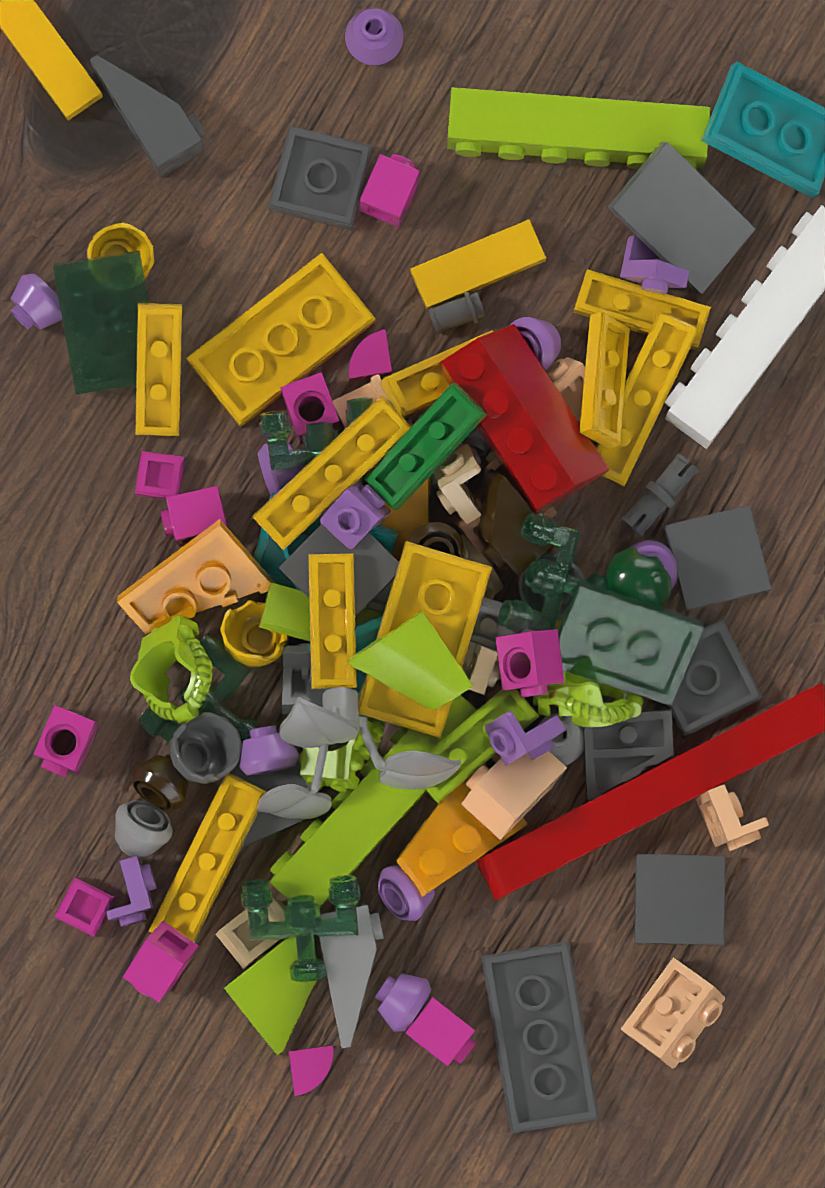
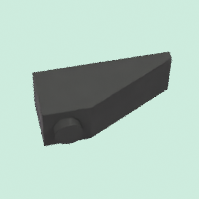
[90,55,206,178]

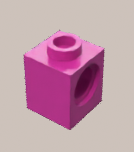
[360,154,420,228]
[280,372,340,445]
[161,486,228,546]
[496,630,565,697]
[34,705,100,777]
[122,921,199,1003]
[405,997,476,1066]

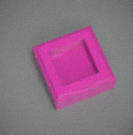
[135,451,185,500]
[54,877,115,937]

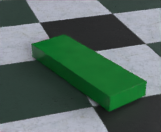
[364,383,487,510]

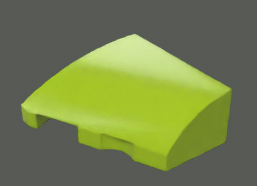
[347,611,473,711]
[224,932,323,1056]

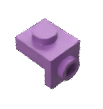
[620,236,690,294]
[320,482,391,549]
[485,711,566,765]
[106,856,157,927]

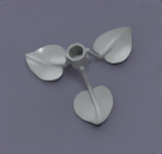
[257,687,461,819]

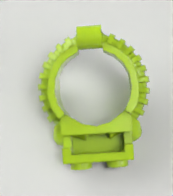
[130,615,213,724]
[533,651,643,727]
[298,717,384,792]

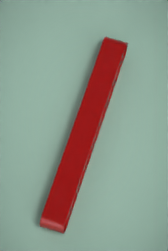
[475,682,825,901]

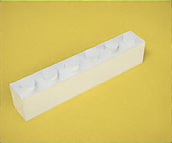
[665,205,825,449]

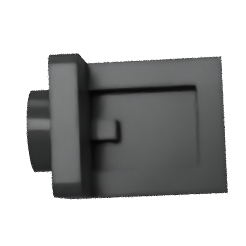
[282,643,325,714]

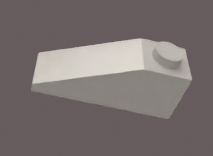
[315,905,384,1048]

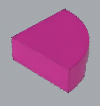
[349,330,392,381]
[289,1045,334,1096]

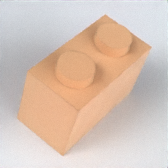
[461,751,567,840]

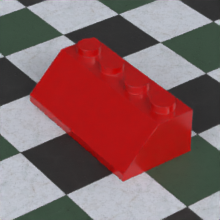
[440,324,610,516]

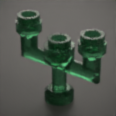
[259,397,373,503]
[498,513,610,633]
[138,633,260,744]
[240,875,361,982]

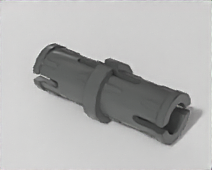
[621,453,699,537]

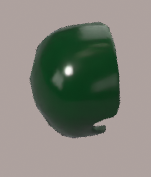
[604,547,671,618]

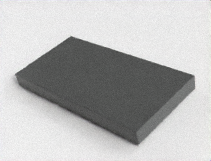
[481,941,599,1134]

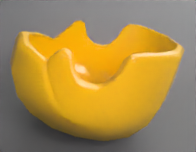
[87,223,154,289]
[220,600,290,667]

